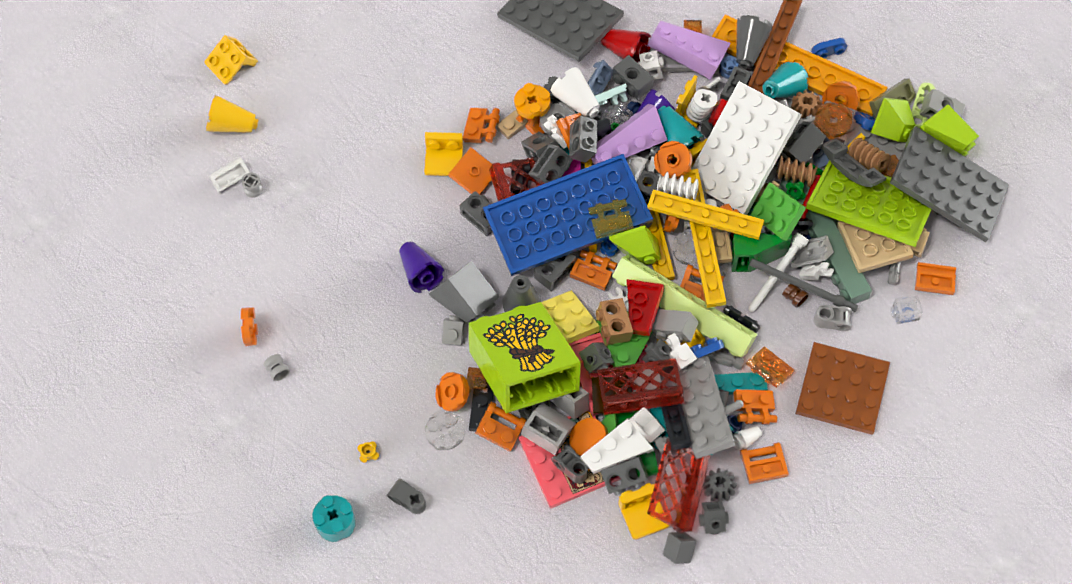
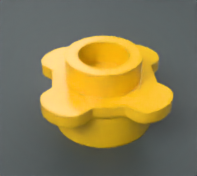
[357,441,379,463]

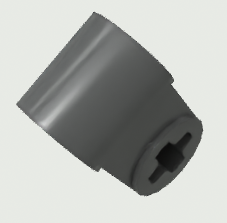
[551,445,588,484]
[387,479,426,514]

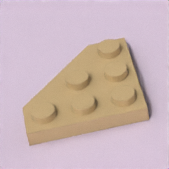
[837,221,914,273]

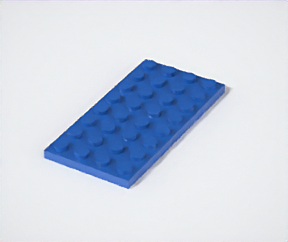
[483,154,653,276]

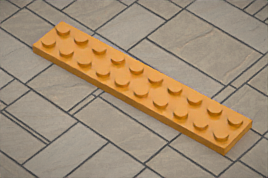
[711,14,888,116]

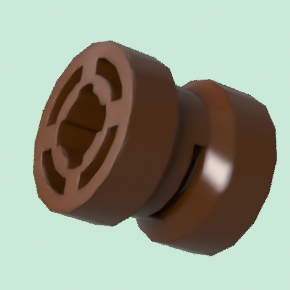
[782,284,809,308]

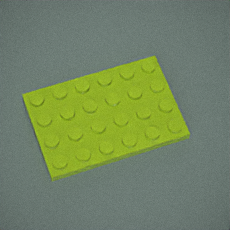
[806,160,932,247]

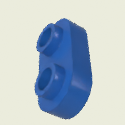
[811,38,847,58]
[853,111,876,131]
[690,337,725,358]

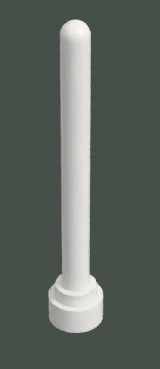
[748,233,809,312]

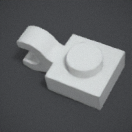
[799,261,834,280]
[665,333,697,371]

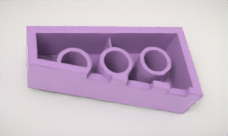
[647,21,730,80]
[591,104,667,165]

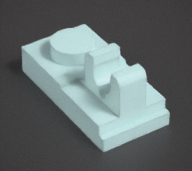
[595,84,627,106]

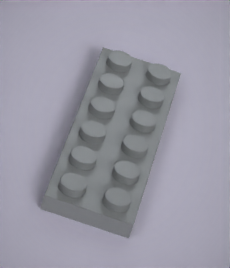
[670,355,735,459]

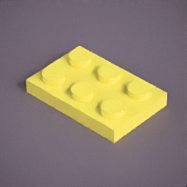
[541,290,599,344]

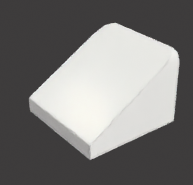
[698,77,721,92]

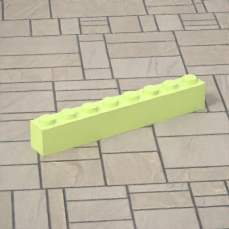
[612,254,758,357]

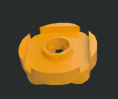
[514,83,551,119]

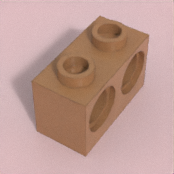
[596,298,633,345]

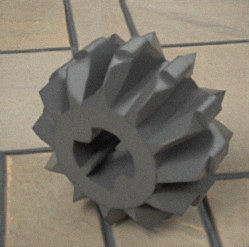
[702,468,737,501]

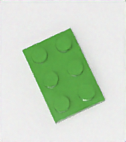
[751,182,806,241]

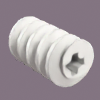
[686,89,717,123]
[657,172,699,201]

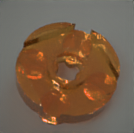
[814,102,852,140]

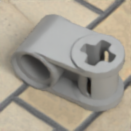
[813,305,852,331]

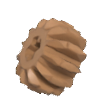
[791,89,822,119]

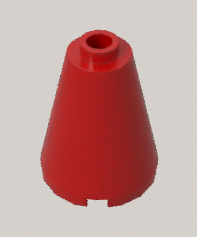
[600,29,651,63]

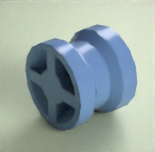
[720,56,739,79]

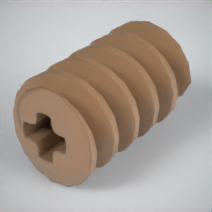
[848,138,891,173]
[776,156,818,187]

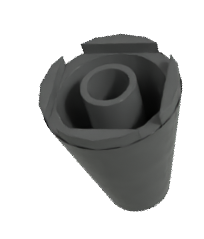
[736,15,773,68]
[502,275,541,312]

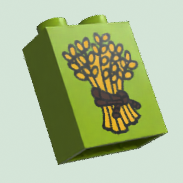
[469,302,580,413]

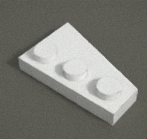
[580,419,654,473]

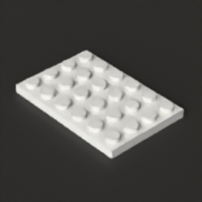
[691,81,802,215]

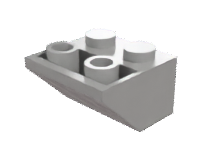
[521,403,576,455]

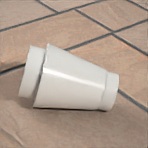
[733,426,762,450]

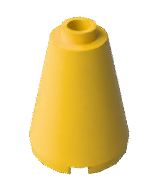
[206,95,259,133]

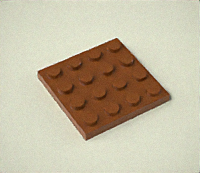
[795,342,890,435]

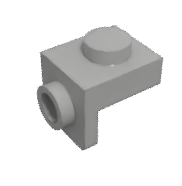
[442,315,465,345]

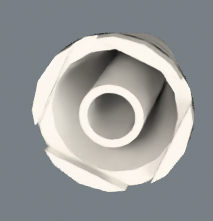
[551,67,600,118]

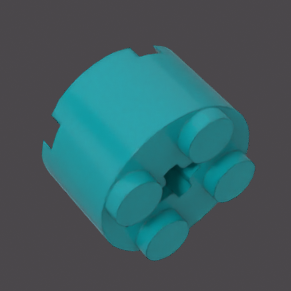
[312,495,356,542]

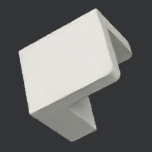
[629,407,665,443]

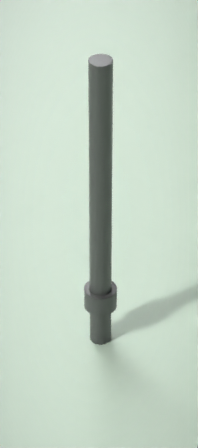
[749,258,858,312]

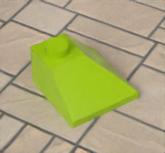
[871,98,915,142]
[609,225,661,265]

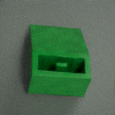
[731,233,792,272]

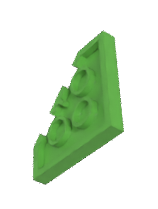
[596,311,652,372]

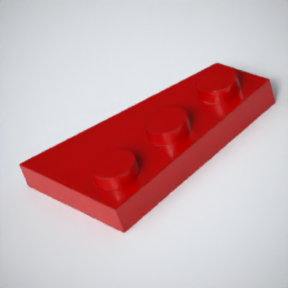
[626,279,664,336]

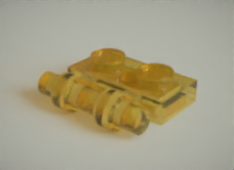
[588,199,634,240]

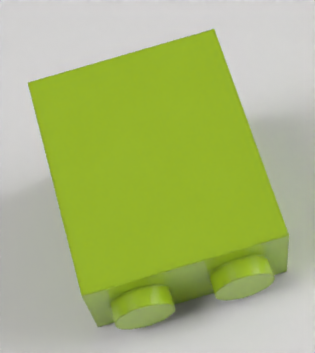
[920,104,979,157]

